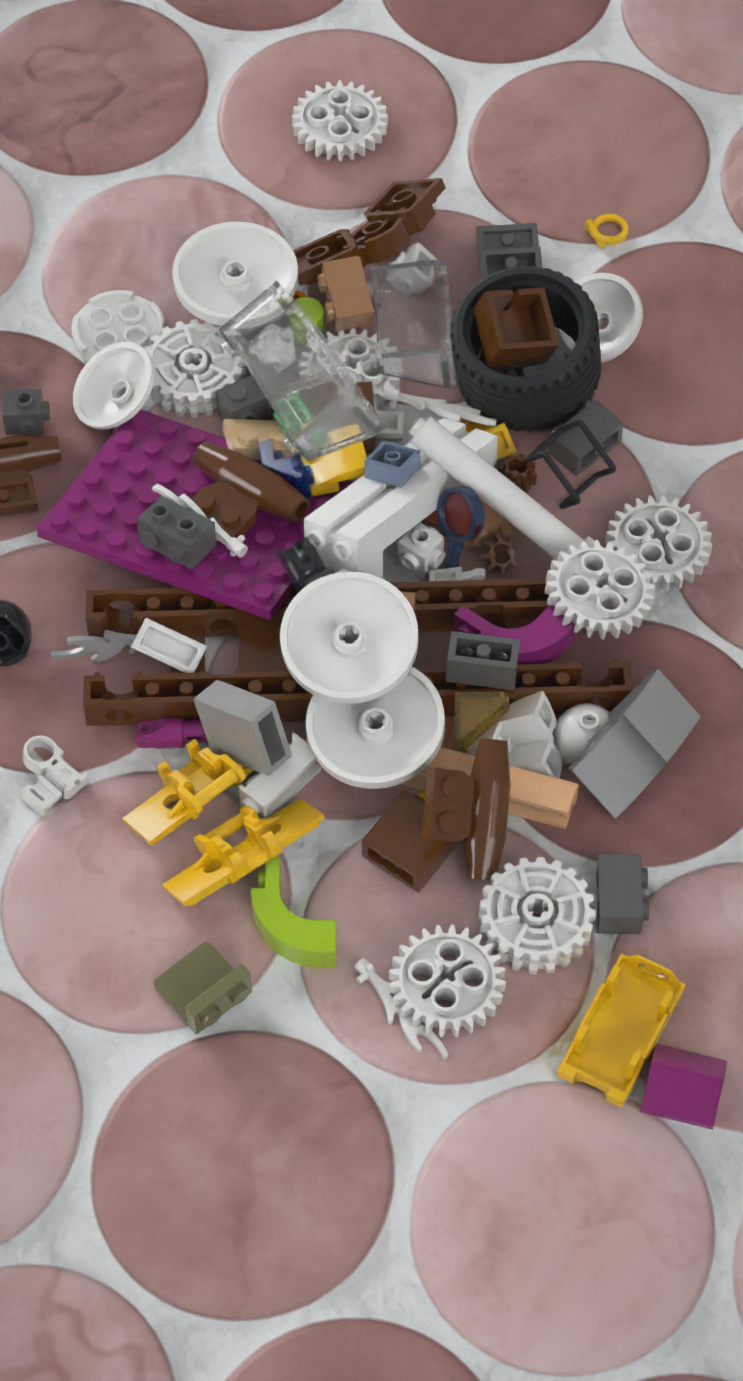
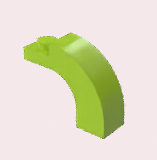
[251,857,336,968]

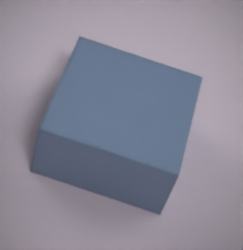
[365,441,420,488]

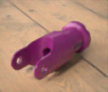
[135,717,209,749]

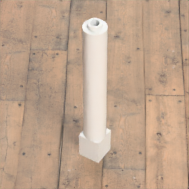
[409,416,603,571]

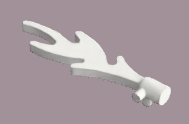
[381,386,497,426]
[152,484,248,557]
[354,958,448,1060]

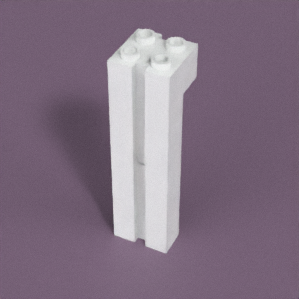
[304,417,497,579]

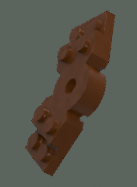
[293,178,446,286]

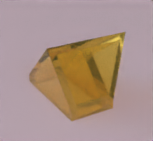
[454,691,510,753]

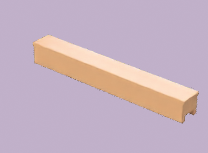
[306,737,579,829]

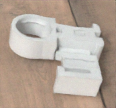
[21,735,88,817]

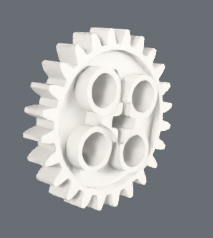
[292,80,388,161]
[300,328,402,411]
[605,495,712,591]
[544,540,655,639]
[389,925,506,1038]

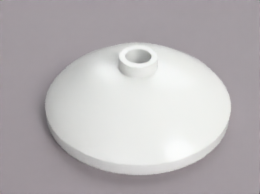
[555,273,643,363]
[73,342,155,430]

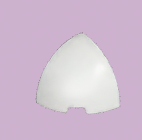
[467,691,562,779]

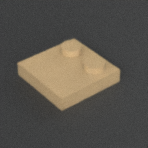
[223,419,297,462]

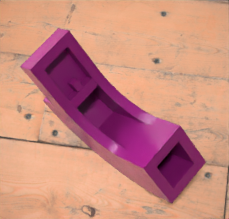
[454,605,575,664]

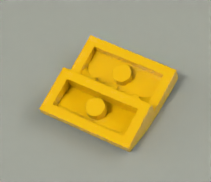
[296,422,367,498]

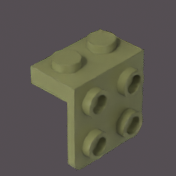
[154,942,252,1035]

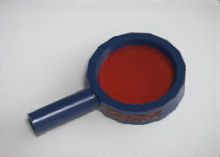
[437,485,485,568]

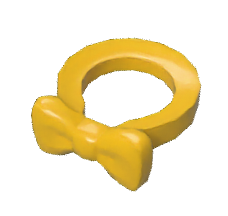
[585,214,629,249]

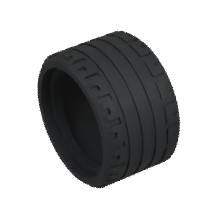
[450,266,601,432]

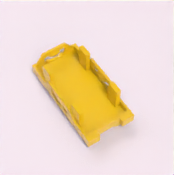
[556,953,686,1108]

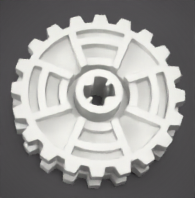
[145,319,246,418]
[478,857,596,975]

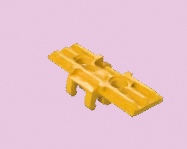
[122,739,254,846]
[162,798,325,906]

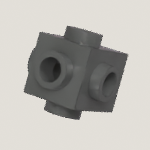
[2,388,50,435]

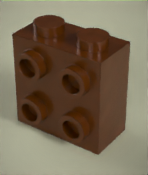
[362,790,460,893]

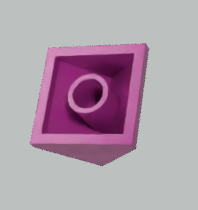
[640,1044,727,1130]

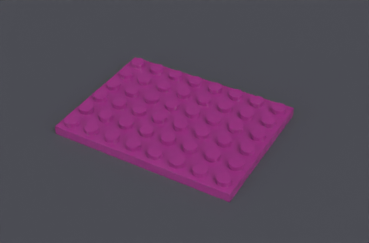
[36,410,354,621]

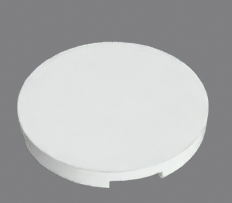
[71,290,165,361]

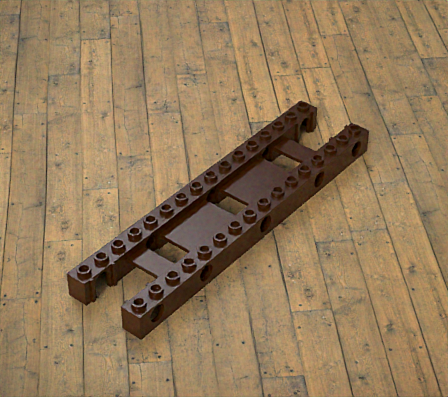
[83,578,632,726]

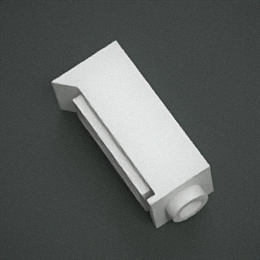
[238,731,321,819]

